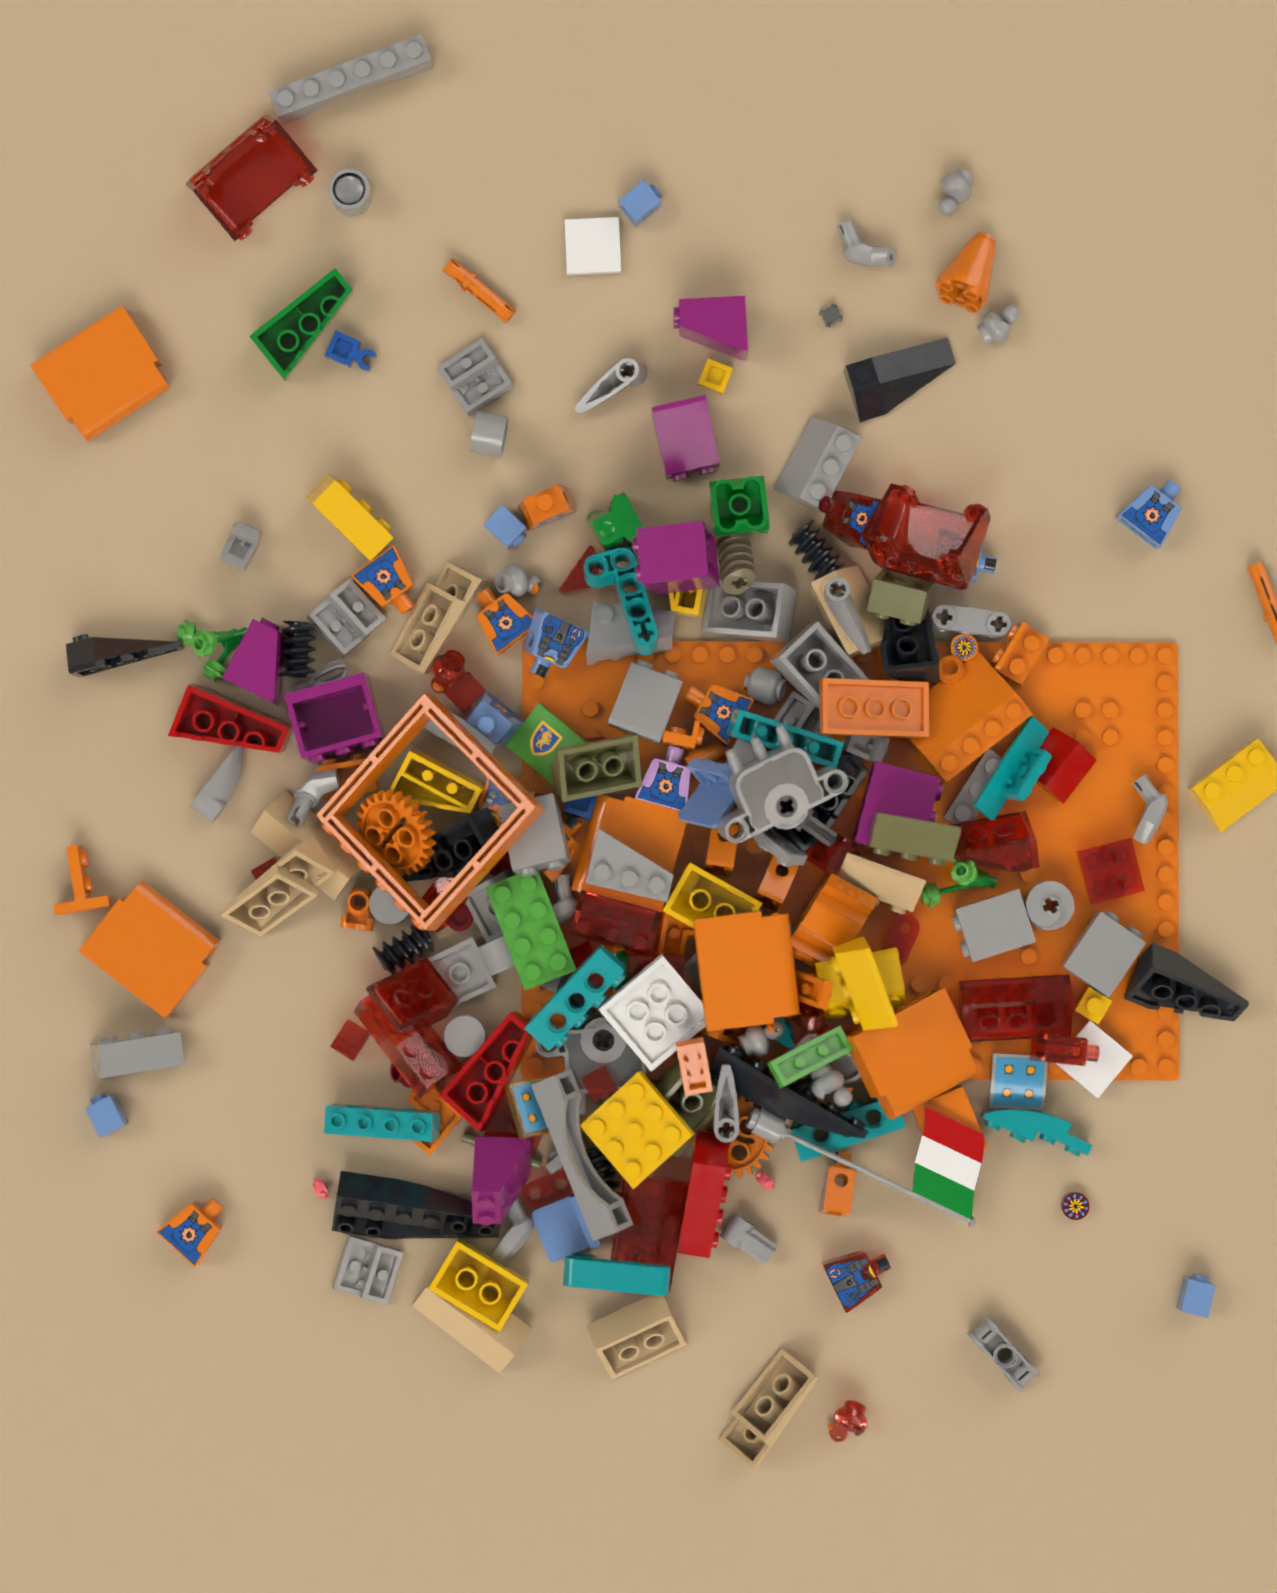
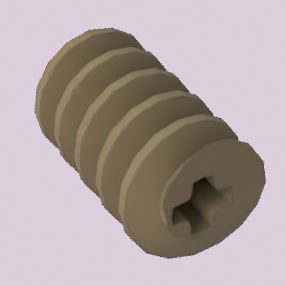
[717,535,756,595]

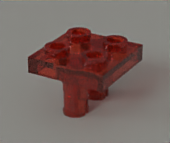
[1076,838,1145,905]

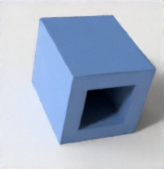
[619,180,662,227]
[484,505,527,550]
[85,1092,129,1137]
[1176,1273,1216,1318]

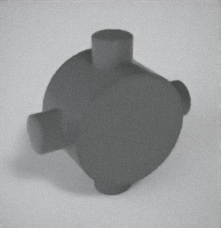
[819,304,843,328]

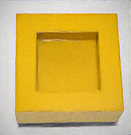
[698,358,733,395]
[1074,987,1112,1025]

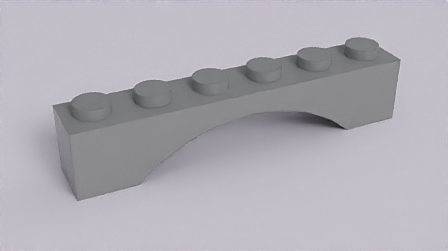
[268,34,434,125]
[531,1069,633,1241]

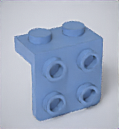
[678,758,736,829]
[531,1194,601,1262]

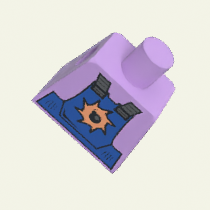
[635,745,690,811]

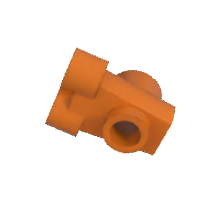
[340,887,374,931]

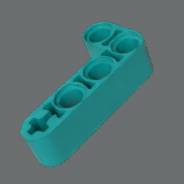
[584,548,658,655]
[563,1253,671,1296]

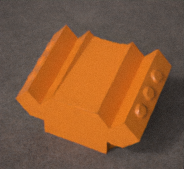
[791,873,879,968]

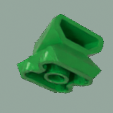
[709,475,770,536]
[587,492,644,552]

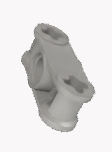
[930,605,1011,639]
[967,1315,1040,1393]

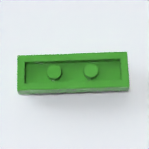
[767,1026,853,1089]

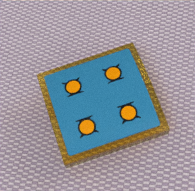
[505,1077,550,1140]

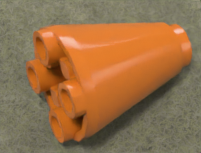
[935,232,996,313]

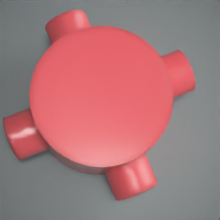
[755,1171,775,1190]
[312,1179,330,1199]

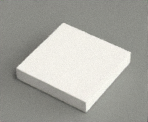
[564,217,621,276]
[1054,1020,1133,1098]

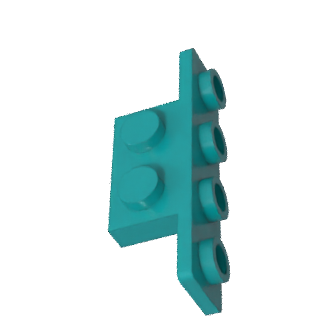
[973,717,1052,820]

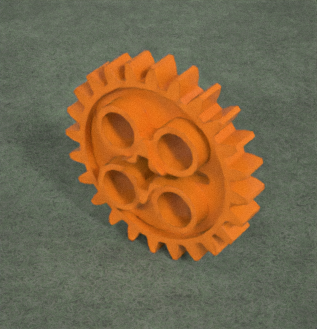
[355,789,436,876]
[689,1096,774,1179]

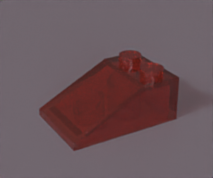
[950,810,1040,873]
[366,957,460,1032]

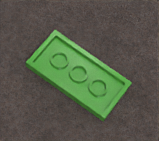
[485,870,577,991]

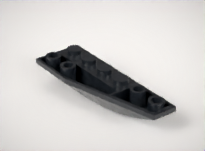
[709,1044,869,1139]
[332,1171,501,1239]

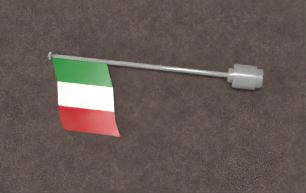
[745,1105,984,1227]

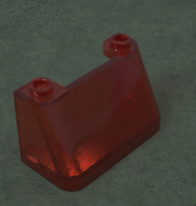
[186,115,318,241]
[861,483,991,590]

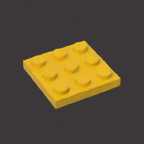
[580,1071,695,1189]

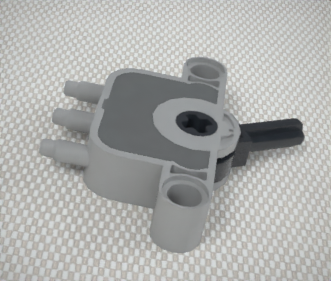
[718,724,848,847]
[536,993,646,1115]

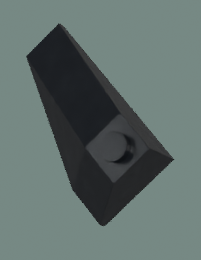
[773,752,868,852]
[1124,942,1249,1021]

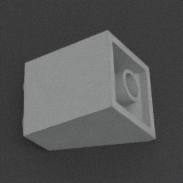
[608,660,683,744]

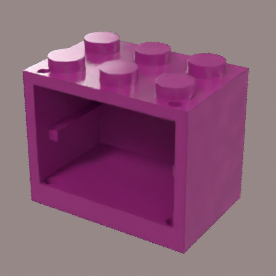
[633,521,720,595]
[284,672,385,764]
[851,761,944,859]

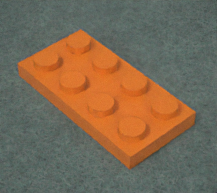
[820,678,929,738]

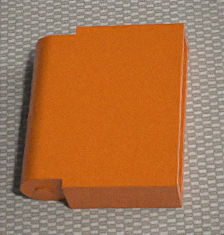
[30,305,170,442]
[571,795,687,920]
[79,880,220,1018]
[692,910,800,1031]
[846,988,977,1120]

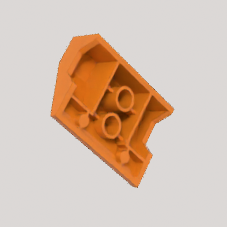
[907,652,1033,784]

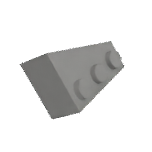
[586,829,673,902]
[90,1028,185,1078]

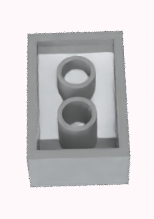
[702,579,797,644]
[770,621,869,709]

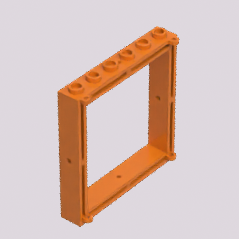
[316,694,545,931]

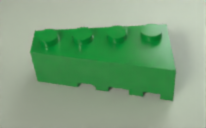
[249,268,353,381]

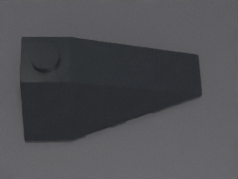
[843,338,956,423]
[880,573,939,683]
[66,634,185,678]
[401,807,499,882]

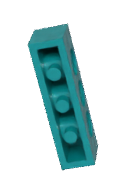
[726,708,844,768]
[525,943,626,1051]
[790,1098,906,1162]
[324,1103,441,1142]

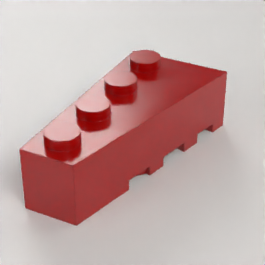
[168,684,293,753]
[439,1011,533,1132]
[677,1131,732,1258]

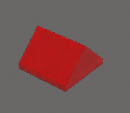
[1036,727,1097,804]

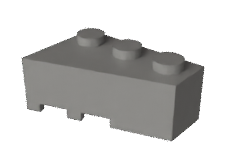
[586,602,675,665]

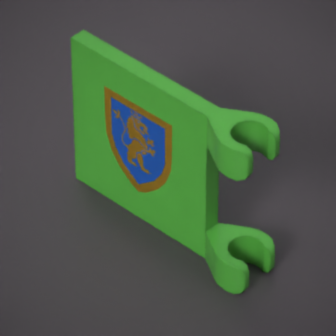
[506,703,589,786]

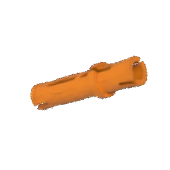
[442,257,516,324]
[1247,561,1277,644]

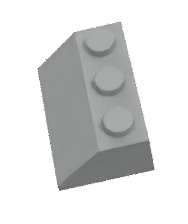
[774,417,862,515]

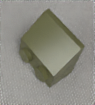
[866,569,936,626]

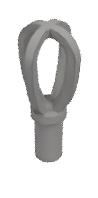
[291,660,348,692]

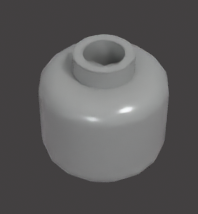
[744,667,786,705]

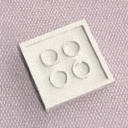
[597,954,705,1071]

